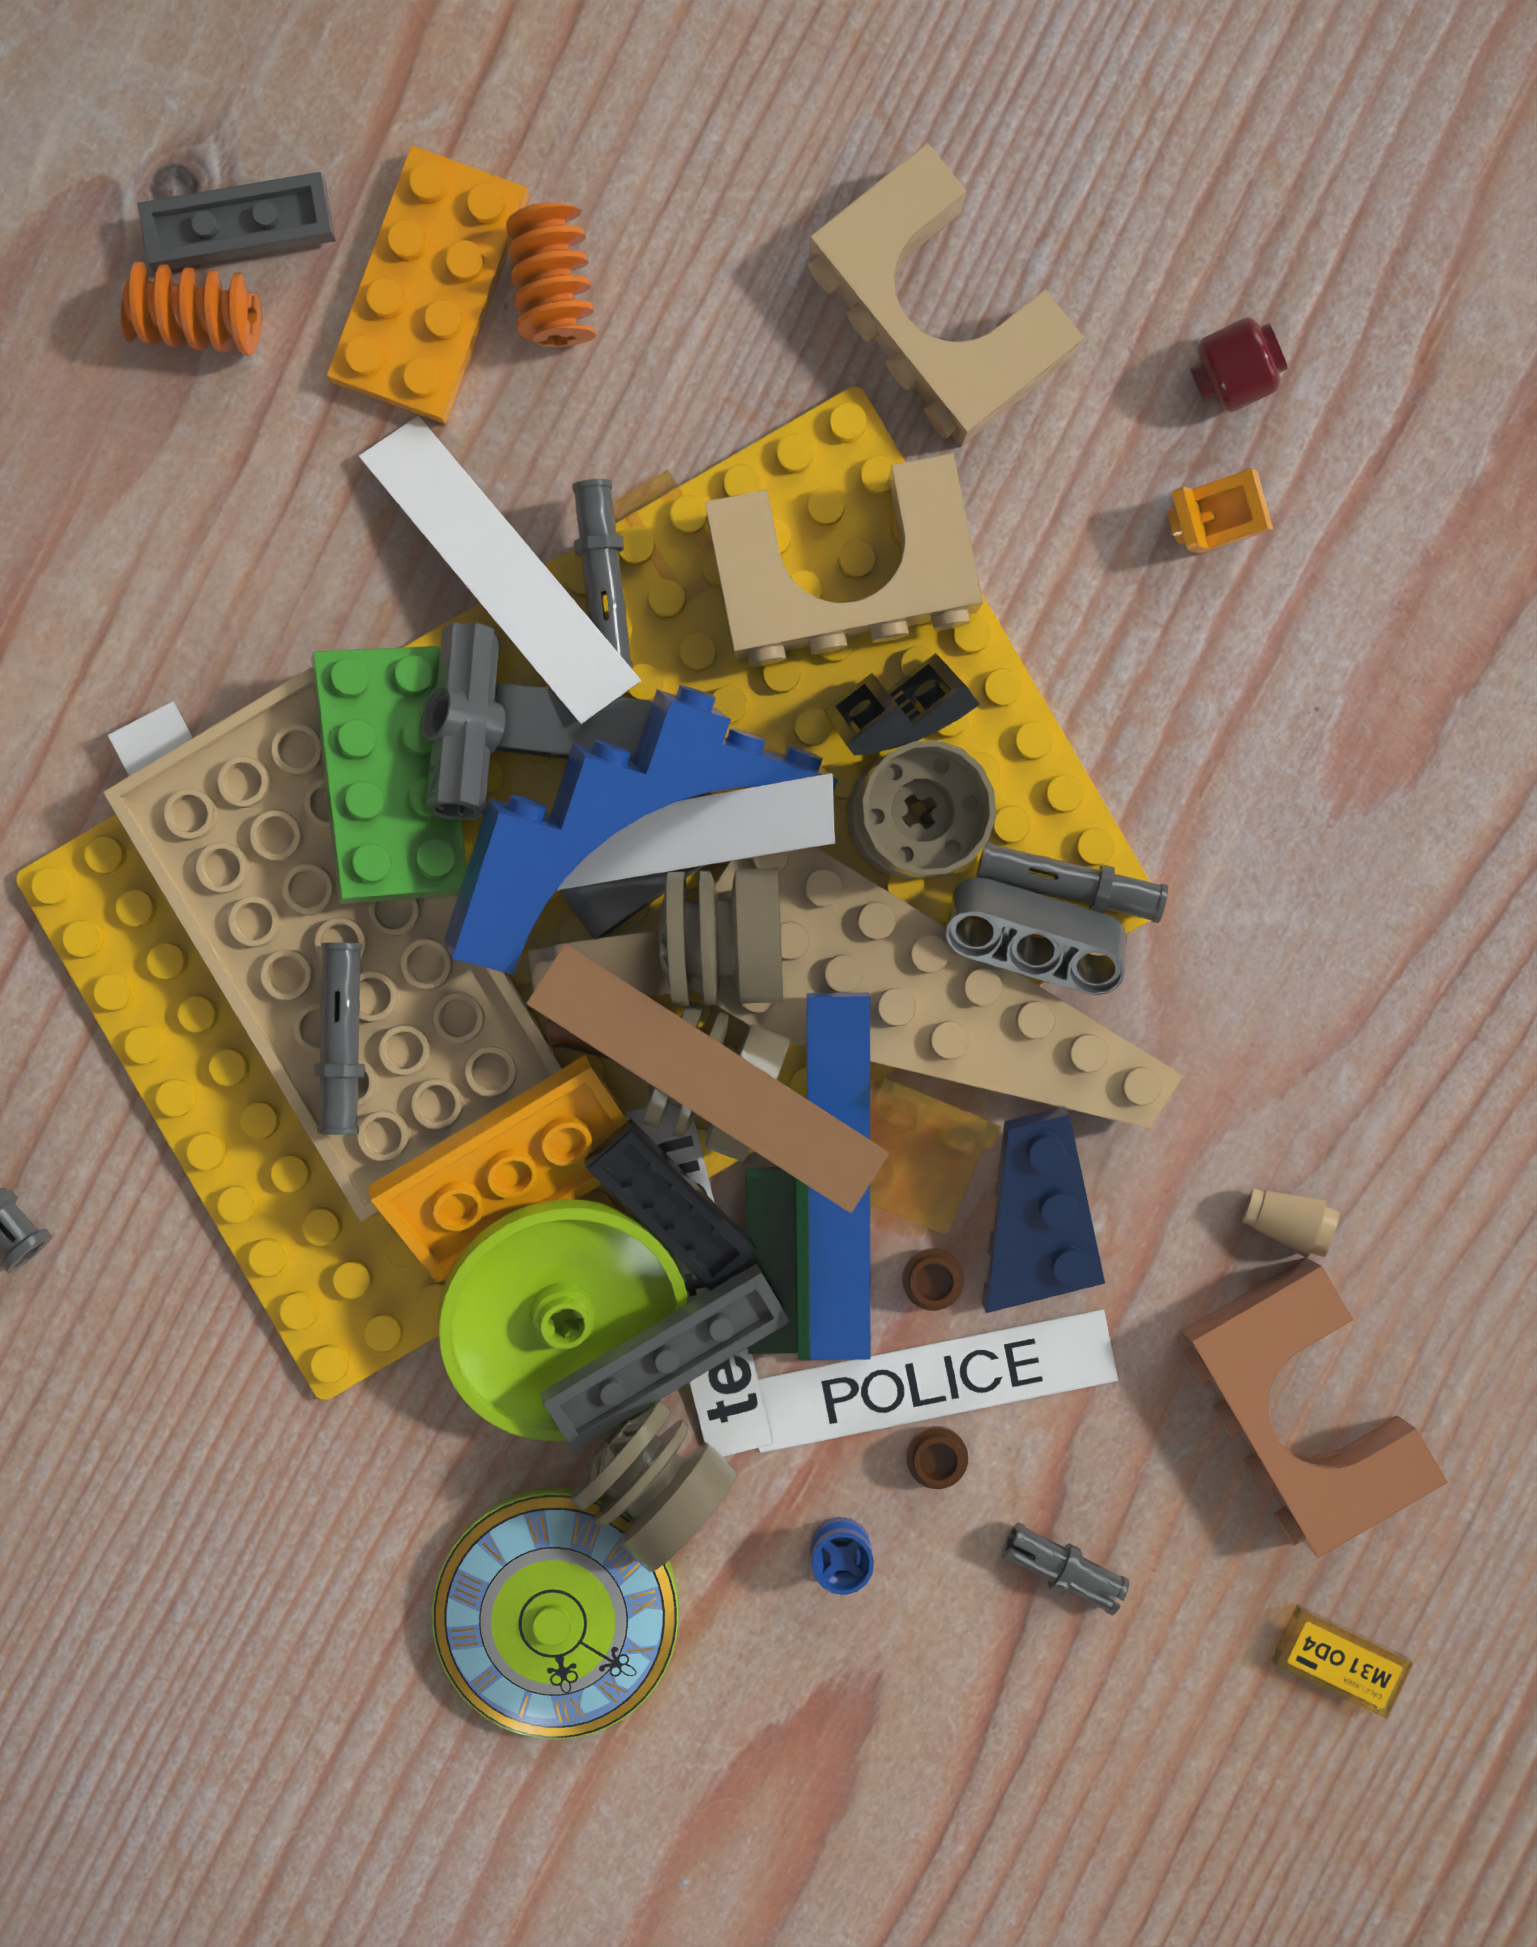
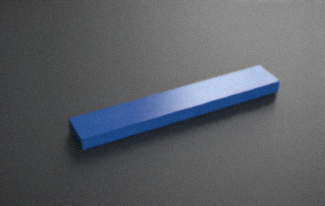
[806,992,871,1360]

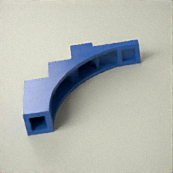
[444,685,838,975]

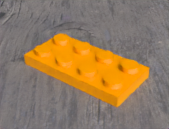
[327,145,530,425]
[368,1055,630,1284]

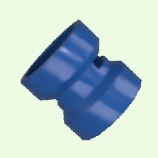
[810,1517,874,1595]

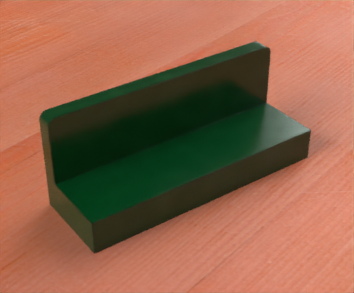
[746,1166,811,1361]

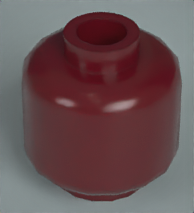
[1190,318,1288,412]

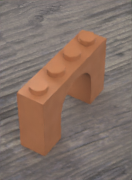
[1180,1258,1448,1558]

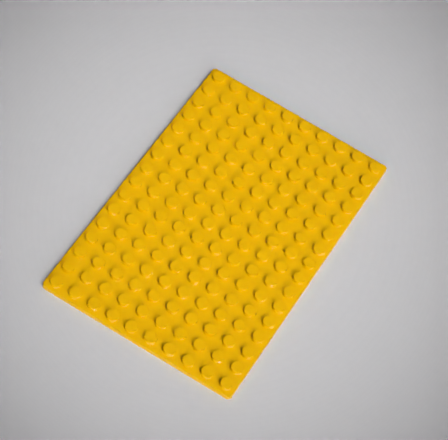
[16,386,1151,1400]

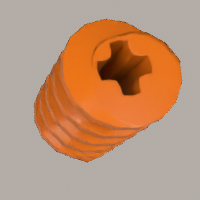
[506,202,596,347]
[121,261,262,356]

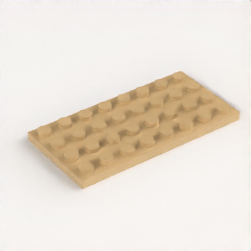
[103,667,564,1222]

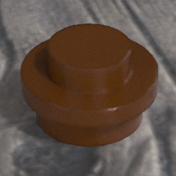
[902,1248,964,1311]
[906,1426,968,1489]

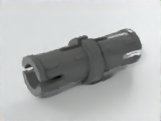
[1001,1522,1129,1615]

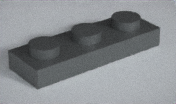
[137,172,336,272]

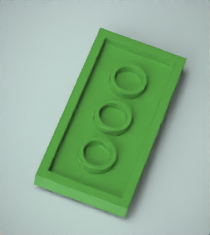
[311,646,467,904]

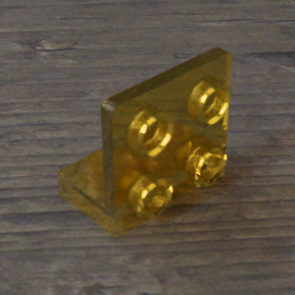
[870,1075,1001,1234]

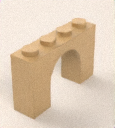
[808,142,1084,447]
[705,453,983,667]

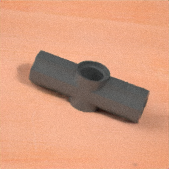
[421,622,506,820]

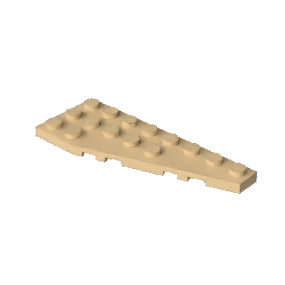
[691,847,1183,1129]

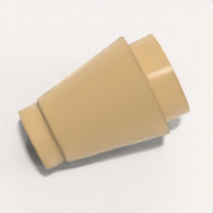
[1241,1188,1340,1258]

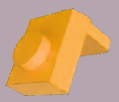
[1168,468,1273,554]

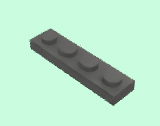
[540,1264,790,1451]

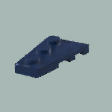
[982,1106,1105,1313]

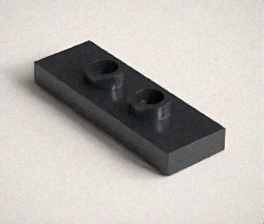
[584,1118,758,1291]

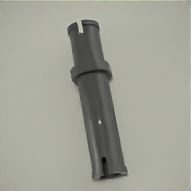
[572,479,633,669]
[976,842,1168,923]
[314,943,365,1135]

